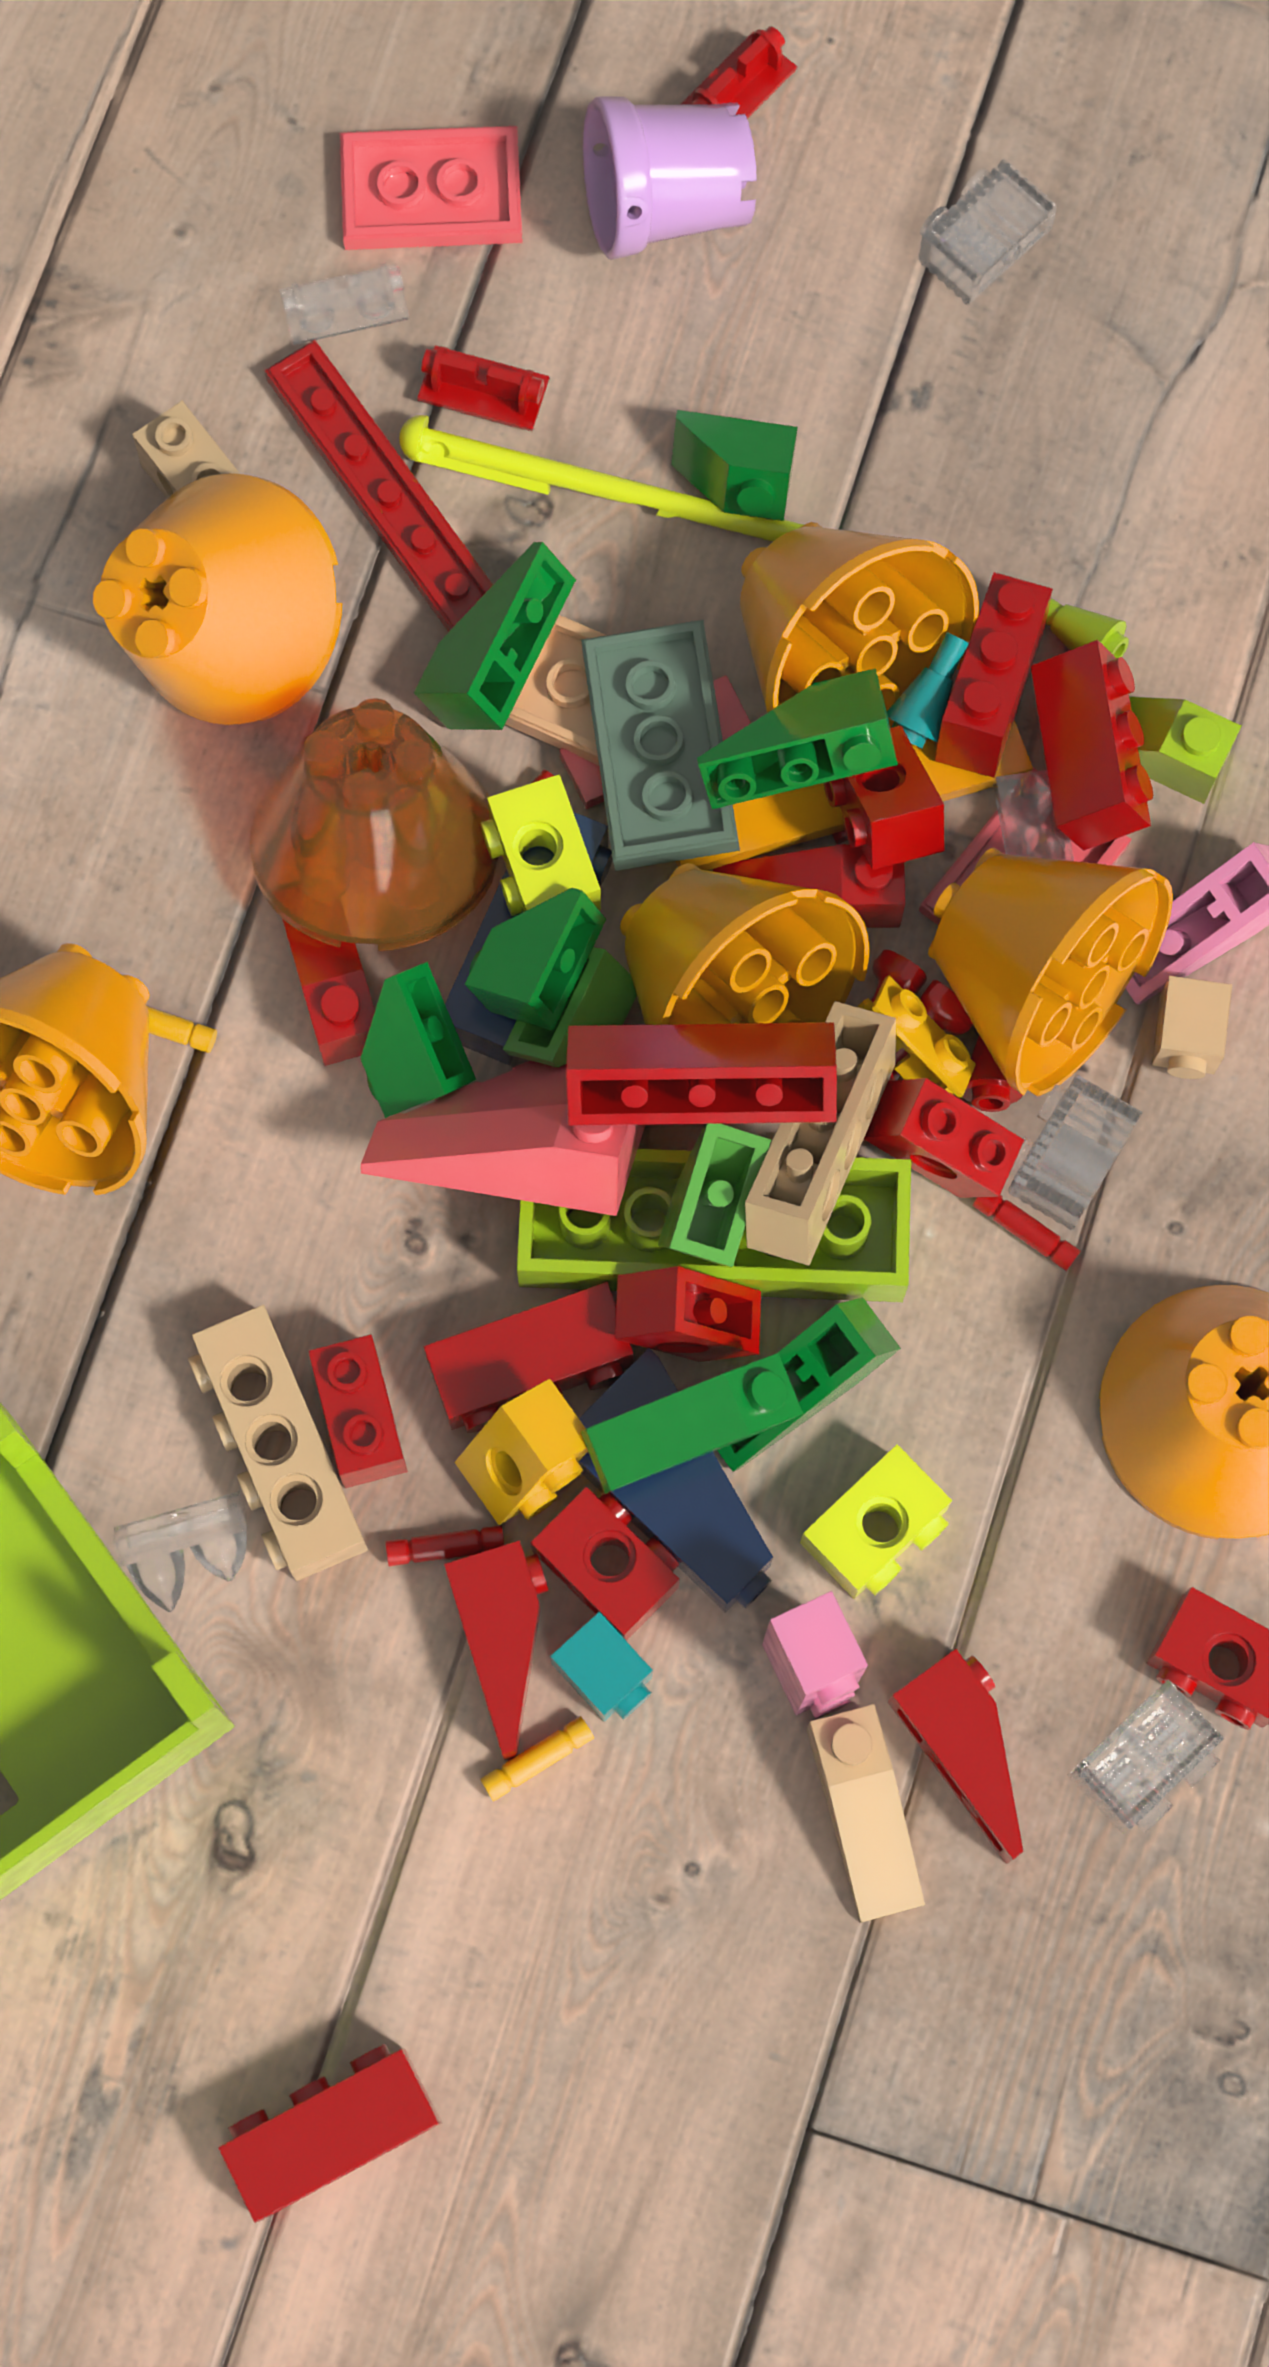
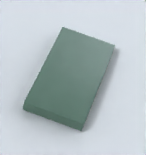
[581,620,740,871]

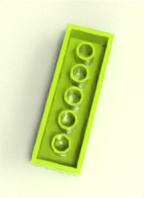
[517,1149,911,1303]

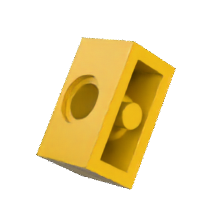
[454,1379,588,1525]

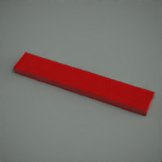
[265,339,493,632]

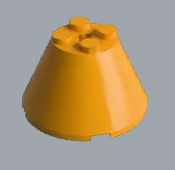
[93,473,342,725]
[740,522,979,728]
[928,848,1173,1097]
[620,863,869,1025]
[0,943,150,1195]
[1099,1285,1269,1540]

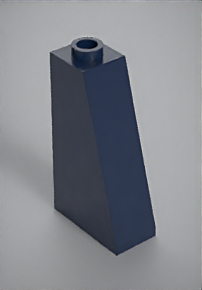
[578,1348,773,1613]

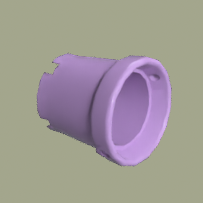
[583,96,757,260]

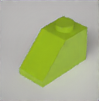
[1129,696,1242,804]

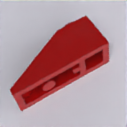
[713,844,906,928]
[274,874,375,1066]
[444,1540,549,1761]
[888,1649,1024,1864]

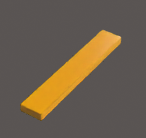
[676,720,1033,870]

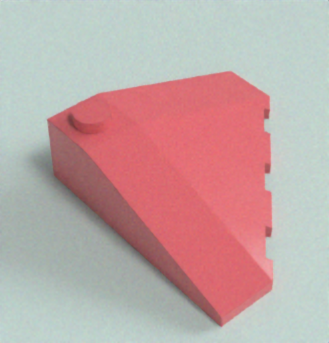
[361,1060,645,1216]

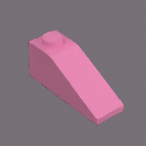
[1126,842,1269,1005]

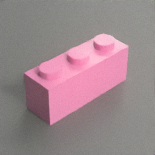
[762,1591,868,1719]

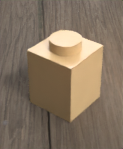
[1152,976,1232,1079]

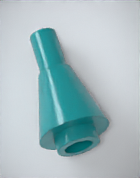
[887,632,969,748]

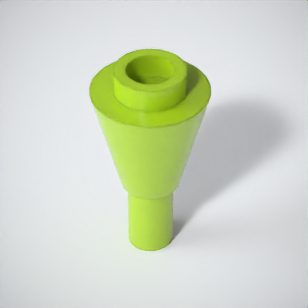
[1046,598,1129,658]

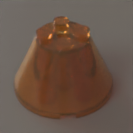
[250,698,498,951]

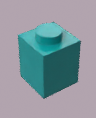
[550,1612,653,1722]

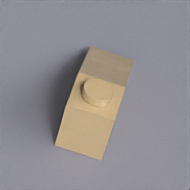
[806,1704,925,1923]

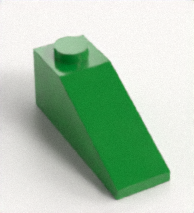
[414,542,576,730]
[717,1297,901,1472]
[581,1353,803,1493]

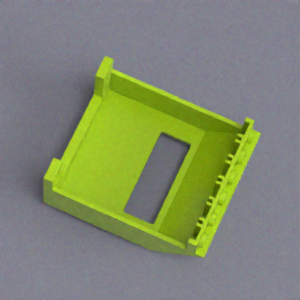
[0,1402,235,1900]

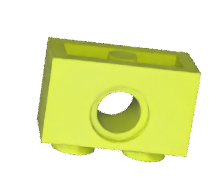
[480,774,601,916]
[800,1444,952,1599]

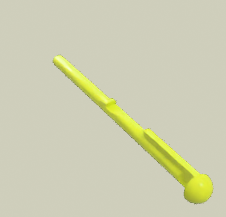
[399,415,804,542]

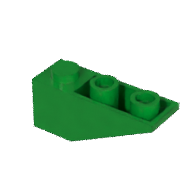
[697,668,898,810]

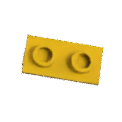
[857,975,976,1098]

